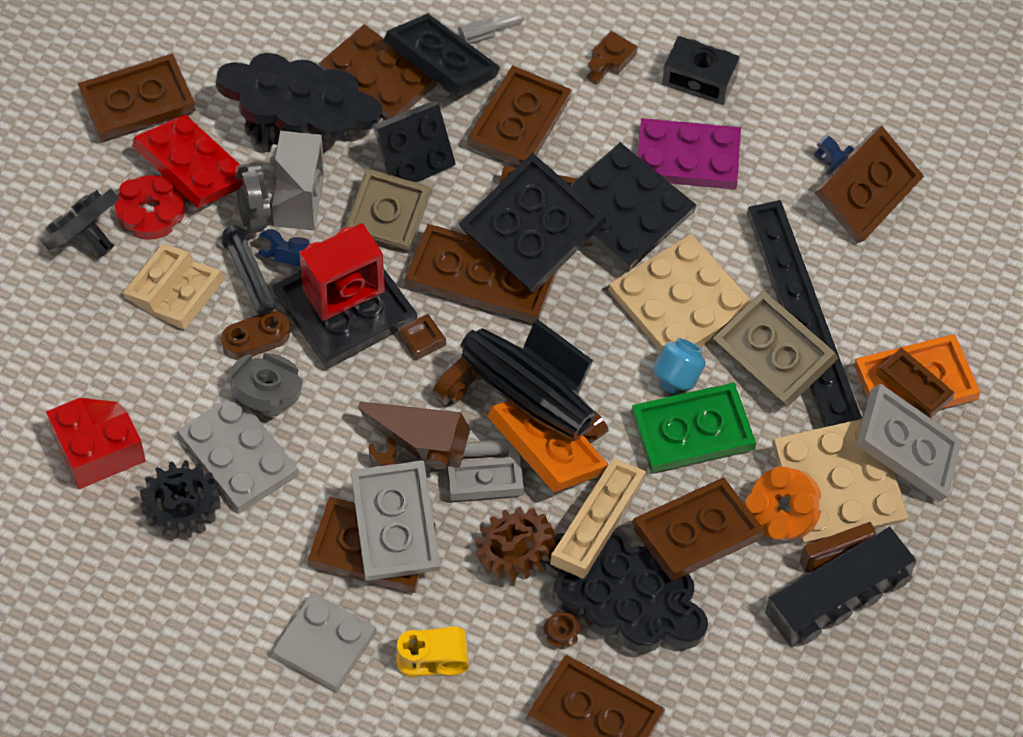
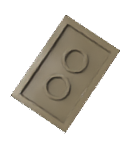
[713,290,838,408]

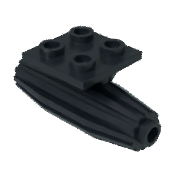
[460,319,596,441]

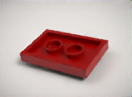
[132,114,242,208]

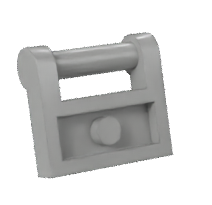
[447,438,524,501]

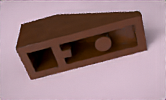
[358,401,471,469]

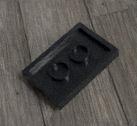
[383,13,501,96]

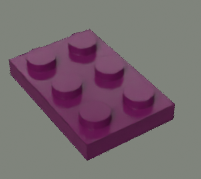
[638,118,741,190]

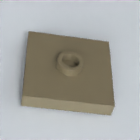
[344,168,432,253]

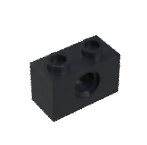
[662,35,740,106]

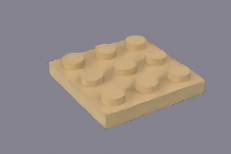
[608,234,751,352]
[772,419,908,546]

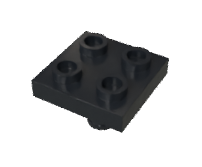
[373,100,456,182]
[40,188,119,259]

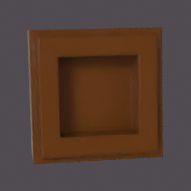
[398,314,446,361]

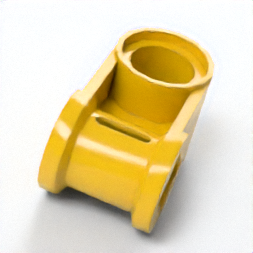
[396,626,470,677]

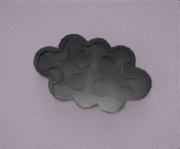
[215,53,382,141]
[541,531,708,653]

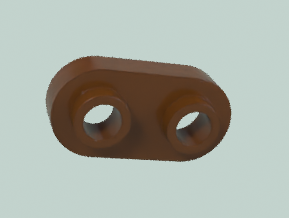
[221,311,290,360]
[432,357,482,405]

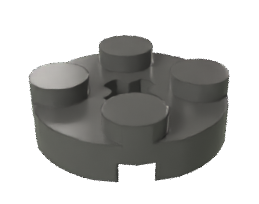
[235,163,271,234]
[229,353,303,417]

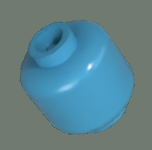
[653,338,706,394]

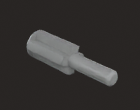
[458,13,524,43]

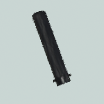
[221,225,276,316]

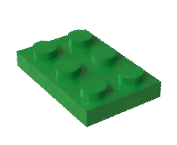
[631,382,756,473]

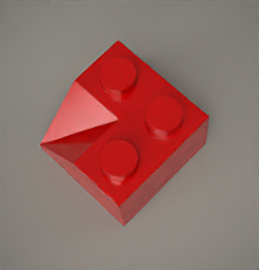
[299,223,385,321]
[46,398,146,490]

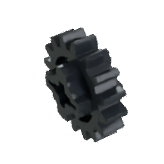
[140,460,221,539]

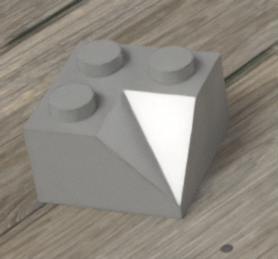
[268,131,325,231]

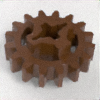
[475,506,557,582]

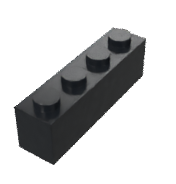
[765,526,917,648]

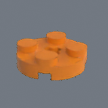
[746,466,822,541]

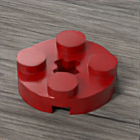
[115,175,185,240]

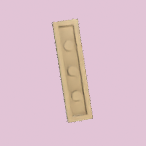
[550,458,646,579]

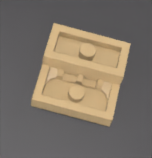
[123,243,225,330]

